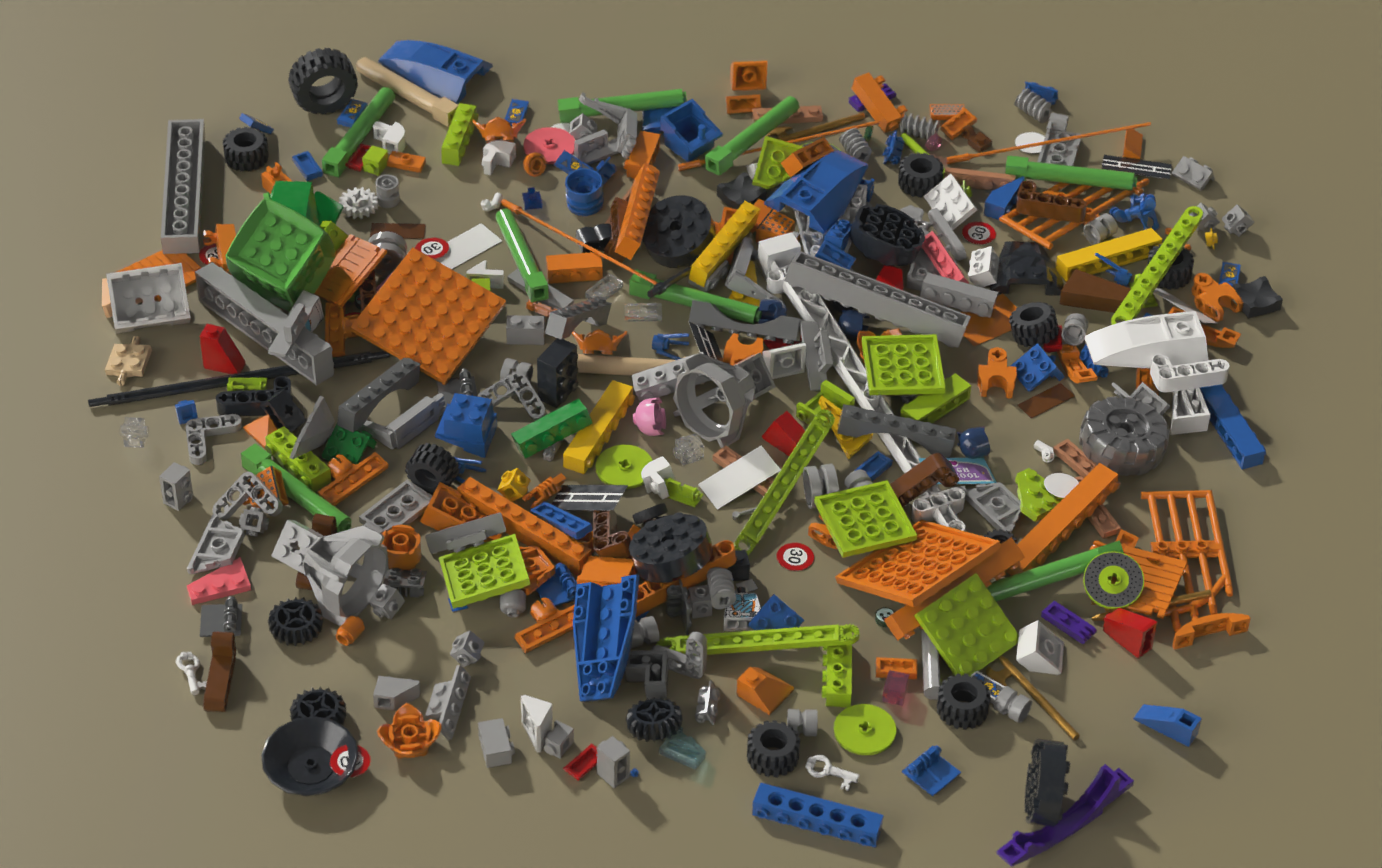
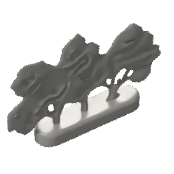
[900,205,966,276]

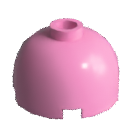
[633,398,666,436]

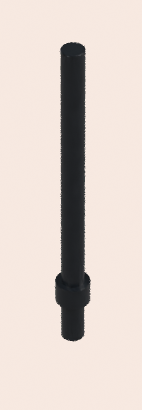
[647,265,692,298]

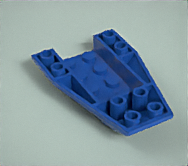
[379,40,493,104]
[764,150,868,234]
[573,575,639,702]

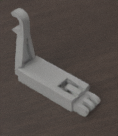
[579,92,637,159]
[725,238,784,303]
[357,393,446,450]

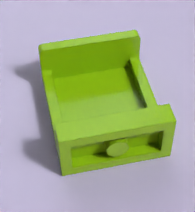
[796,380,855,431]

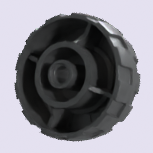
[1079,396,1169,476]

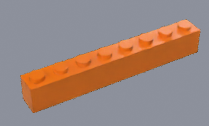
[615,163,660,260]
[1005,463,1119,576]
[457,477,592,576]
[884,537,1025,641]

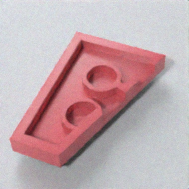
[187,557,251,605]

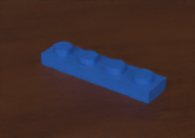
[530,502,593,540]

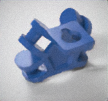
[1109,193,1159,231]

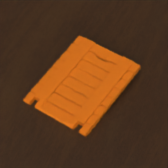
[314,234,387,307]
[117,251,201,303]
[1111,546,1187,619]

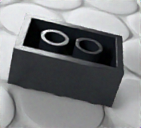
[537,338,578,408]

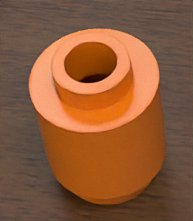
[336,616,365,646]

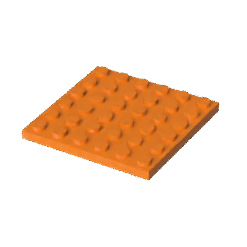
[350,247,506,385]
[835,520,1002,607]

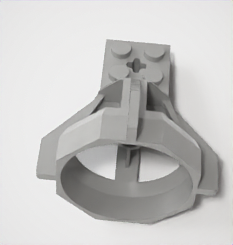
[673,352,776,448]
[271,520,388,626]

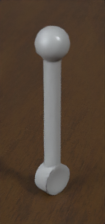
[732,507,756,520]

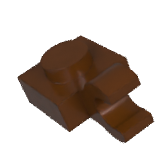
[962,125,993,153]

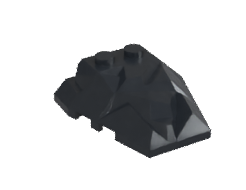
[990,241,1063,296]

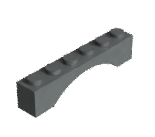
[545,296,612,340]
[689,300,803,344]
[337,358,421,432]
[837,404,956,458]

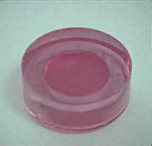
[925,134,942,151]

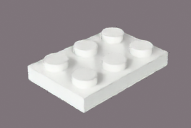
[924,174,977,230]

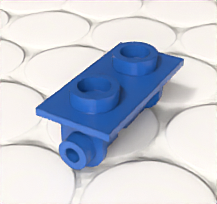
[1023,81,1058,105]
[883,130,904,164]
[596,156,616,185]
[1080,344,1109,378]

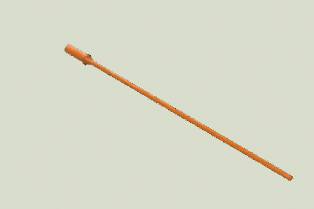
[677,120,880,171]
[946,122,1151,164]
[501,199,658,285]

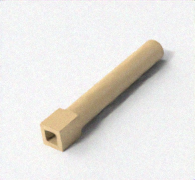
[356,57,458,127]
[577,354,704,384]

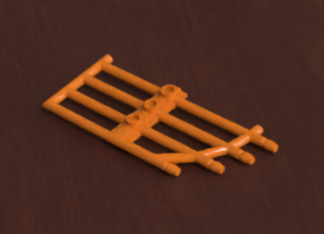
[999,178,1149,250]
[1141,490,1234,632]

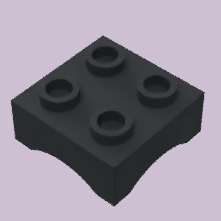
[717,172,767,210]
[1233,276,1283,319]

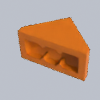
[726,94,761,114]
[243,415,277,448]

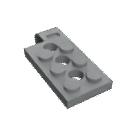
[1037,113,1082,166]
[359,479,432,534]

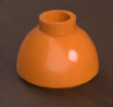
[523,152,547,177]

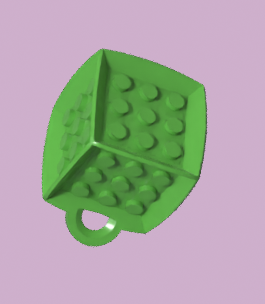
[226,192,335,312]

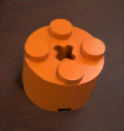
[382,525,421,570]

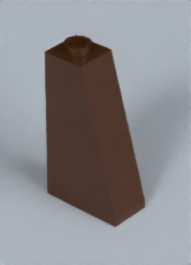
[1059,269,1131,313]

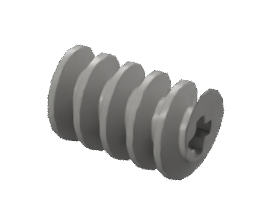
[1015,88,1052,123]
[900,113,939,141]
[839,128,872,163]
[706,567,736,609]

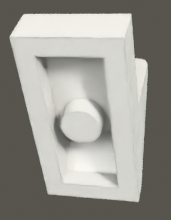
[466,260,504,289]

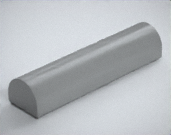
[921,629,940,700]

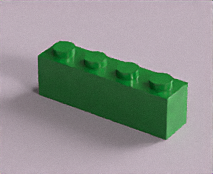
[511,398,593,459]

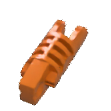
[522,473,566,509]

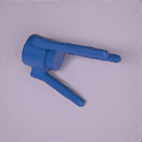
[1095,253,1132,287]
[652,333,690,360]
[455,457,487,483]

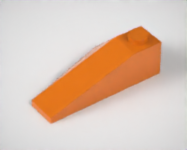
[420,482,502,542]

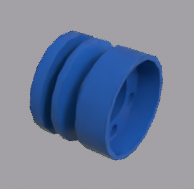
[565,168,604,216]

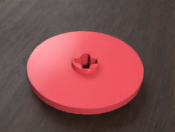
[523,127,575,164]

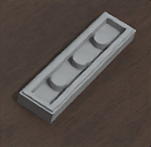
[507,269,574,309]

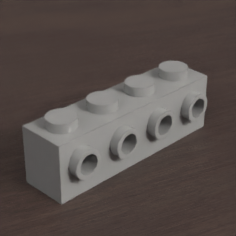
[920,273,998,318]
[632,352,711,402]

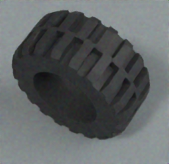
[288,48,358,115]

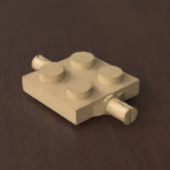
[105,336,152,386]

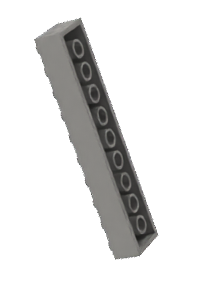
[161,119,206,254]
[784,250,971,348]
[195,262,334,385]

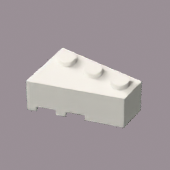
[1171,388,1210,435]

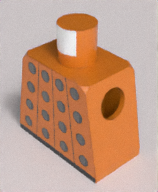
[756,209,801,243]
[243,466,289,508]

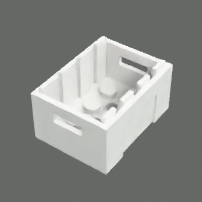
[106,263,190,333]

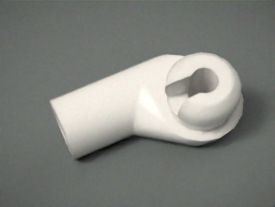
[481,193,503,212]
[1034,440,1054,463]

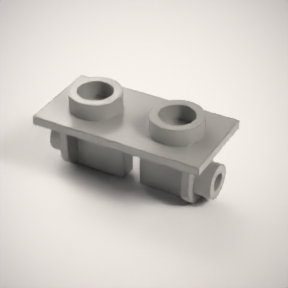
[695,680,720,725]

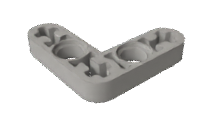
[477,371,546,421]
[186,414,242,465]
[212,472,283,520]
[651,632,707,679]

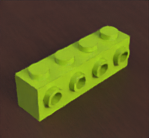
[441,103,479,166]
[900,373,972,424]
[265,426,332,492]
[822,632,852,707]

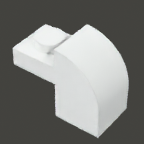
[373,121,405,154]
[482,140,516,175]
[641,456,675,500]

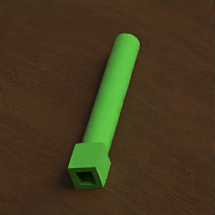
[322,87,395,178]
[558,89,687,123]
[705,96,799,176]
[1005,156,1137,190]
[495,209,549,302]
[629,269,762,325]
[241,443,352,533]
[987,540,1124,602]

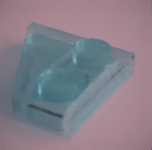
[659,726,706,770]

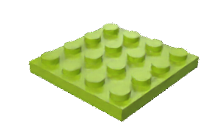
[861,334,946,395]
[814,480,917,558]
[439,534,531,609]
[914,573,1019,676]

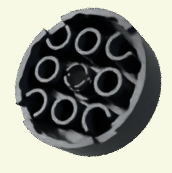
[642,195,716,268]
[849,204,925,266]
[629,512,713,583]
[1024,738,1070,827]

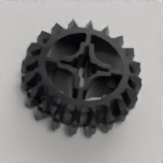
[268,597,324,647]
[290,686,347,725]
[626,697,683,743]

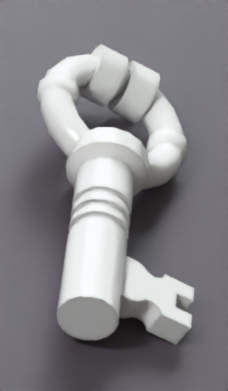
[176,652,207,695]
[805,755,859,791]

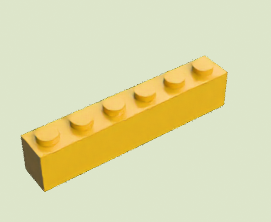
[688,201,760,288]
[1056,228,1162,282]
[563,380,635,474]

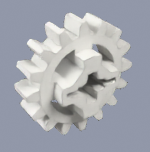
[339,187,378,219]

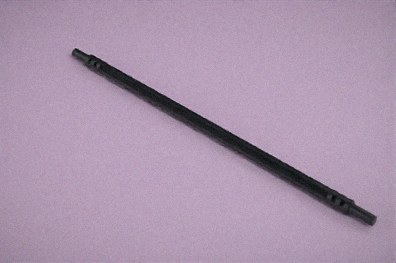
[88,351,390,407]

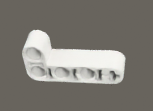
[1150,354,1230,392]

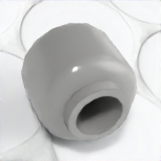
[500,589,526,617]

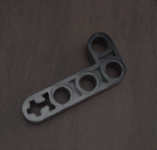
[216,376,292,417]

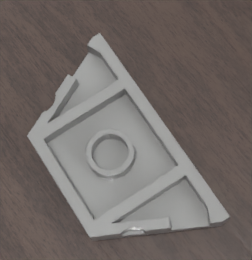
[959,482,1023,534]
[187,514,245,574]

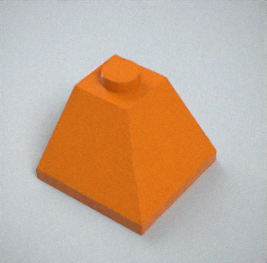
[730,61,768,91]
[737,667,794,715]

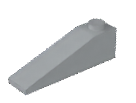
[289,396,335,459]

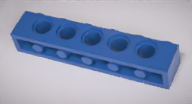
[752,783,884,848]

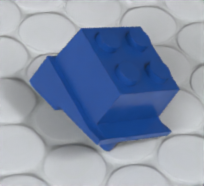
[661,99,723,162]
[435,393,497,458]

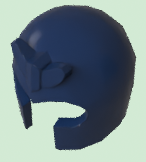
[759,299,787,324]
[838,310,870,340]
[957,426,990,459]

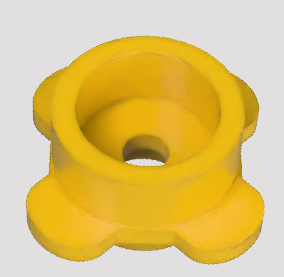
[1205,228,1218,249]

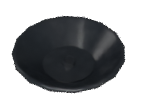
[261,716,359,796]

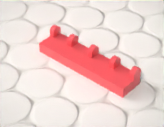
[922,231,969,284]

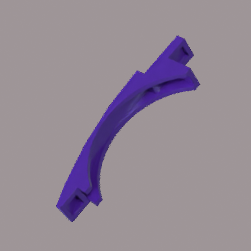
[996,764,1134,867]

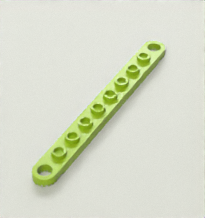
[1111,206,1203,325]
[733,409,835,556]
[656,624,860,656]

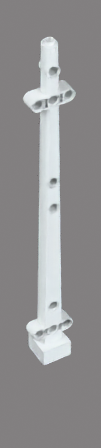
[757,232,967,532]

